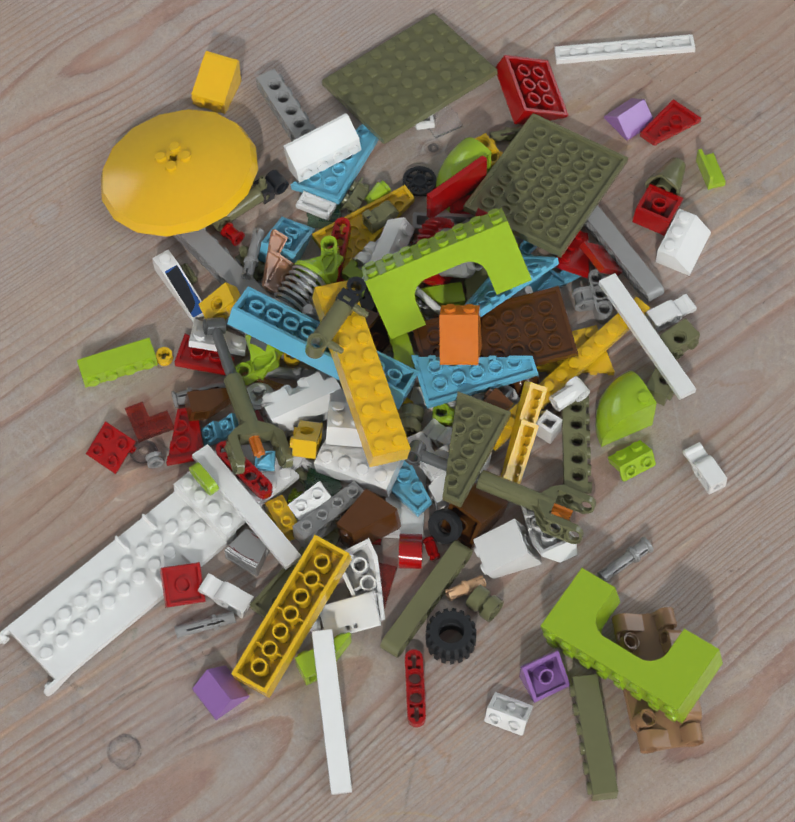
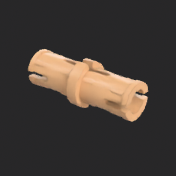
[445,575,487,601]

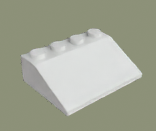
[314,440,404,497]

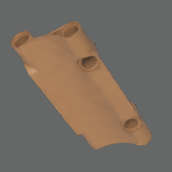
[611,607,704,754]

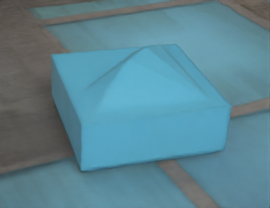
[255,451,276,471]

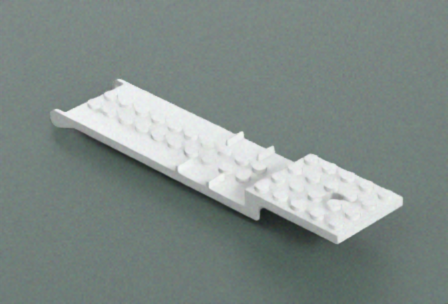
[0,443,299,696]

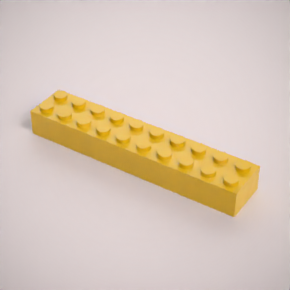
[312,280,411,467]

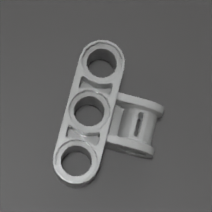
[572,269,613,324]

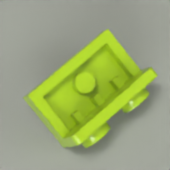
[608,440,656,482]

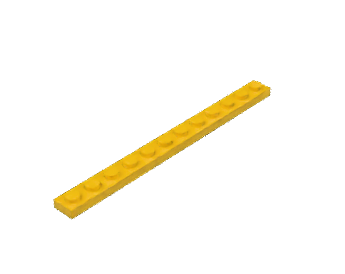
[493,297,650,451]

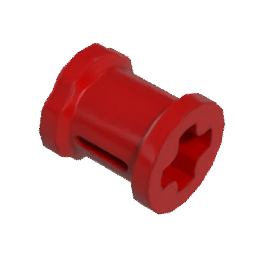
[221,222,245,246]

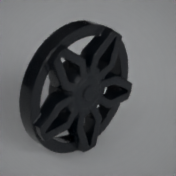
[403,166,437,196]

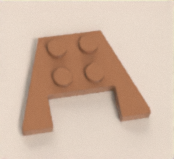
[262,229,296,296]

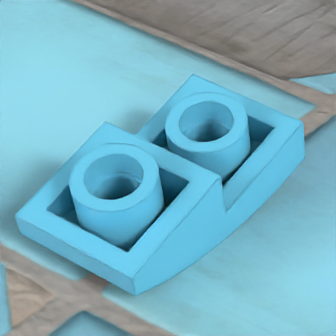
[200,413,239,446]

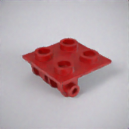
[86,421,136,474]

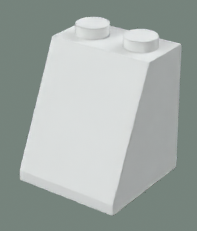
[473,519,542,579]

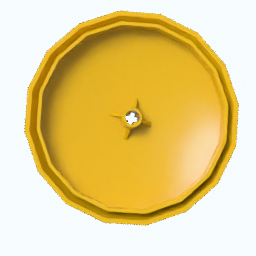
[101,109,258,237]

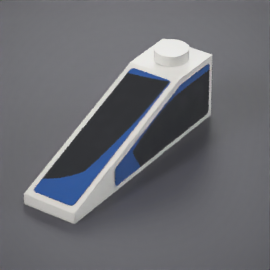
[152,250,204,322]

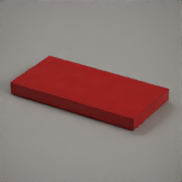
[426,156,487,218]

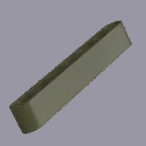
[380,540,473,658]

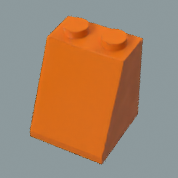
[439,304,482,365]

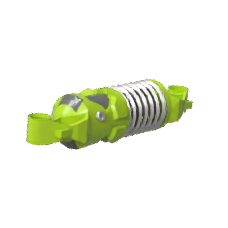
[235,235,344,385]

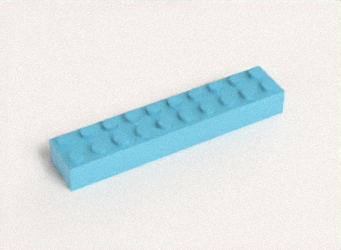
[227,286,419,410]

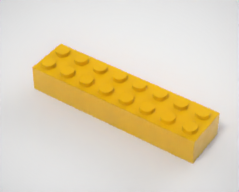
[231,535,352,698]

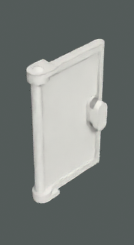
[319,590,381,638]

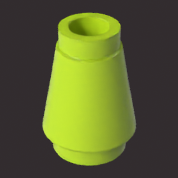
[364,180,391,204]

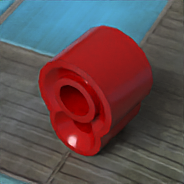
[399,534,422,569]

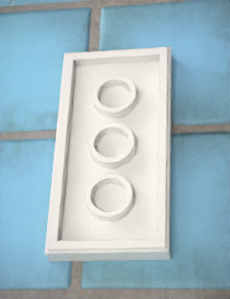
[384,465,426,539]

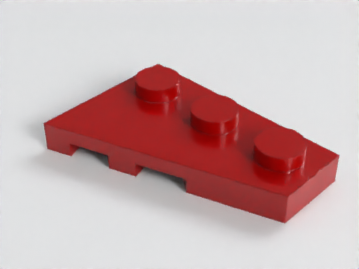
[640,99,702,146]
[555,231,589,278]
[174,333,235,376]
[166,408,203,466]

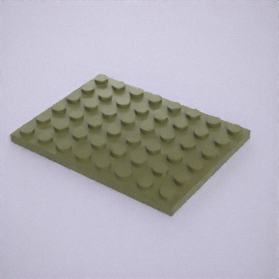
[322,13,498,144]
[463,113,628,258]

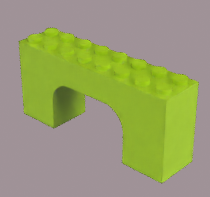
[361,208,532,339]
[541,568,723,723]

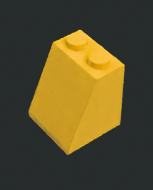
[191,51,241,114]

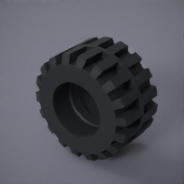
[426,608,477,664]

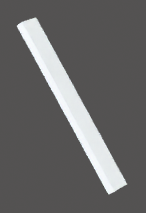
[554,34,695,64]
[598,273,696,400]
[192,444,301,570]
[312,629,352,795]

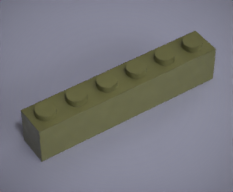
[569,674,618,801]

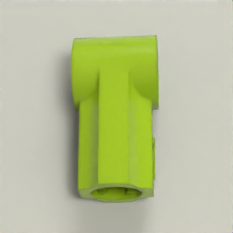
[432,404,455,426]

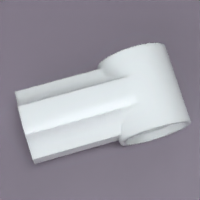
[549,376,590,411]

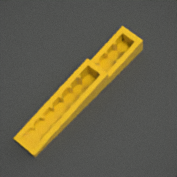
[501,381,548,484]

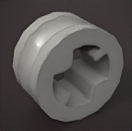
[145,451,164,469]

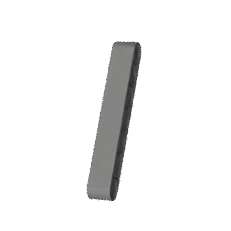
[584,205,664,303]

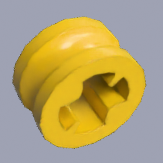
[155,347,173,366]
[284,353,300,367]

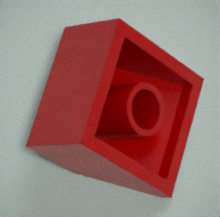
[632,184,683,236]

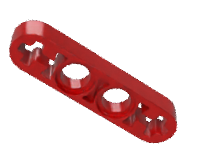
[328,217,351,283]
[216,441,273,499]
[405,649,426,728]

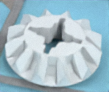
[247,383,274,410]

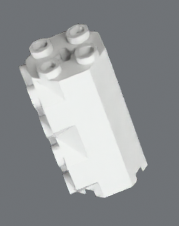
[261,370,347,438]

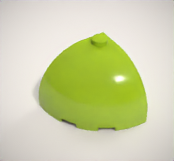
[436,137,491,213]
[595,371,657,447]

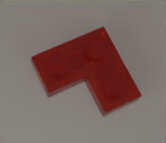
[125,401,174,443]

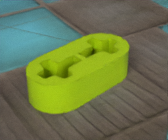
[189,462,219,496]

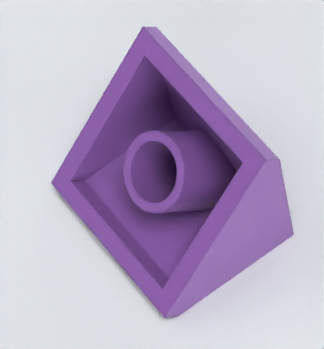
[604,98,653,141]
[519,649,570,703]
[192,665,249,720]

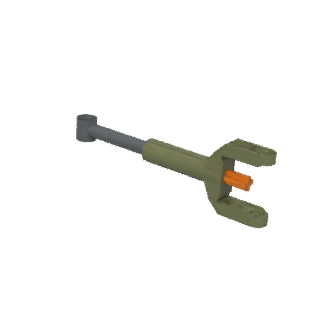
[203,317,293,475]
[405,440,596,544]

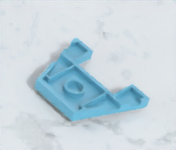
[519,240,581,292]

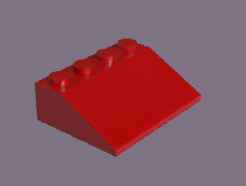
[495,55,568,125]

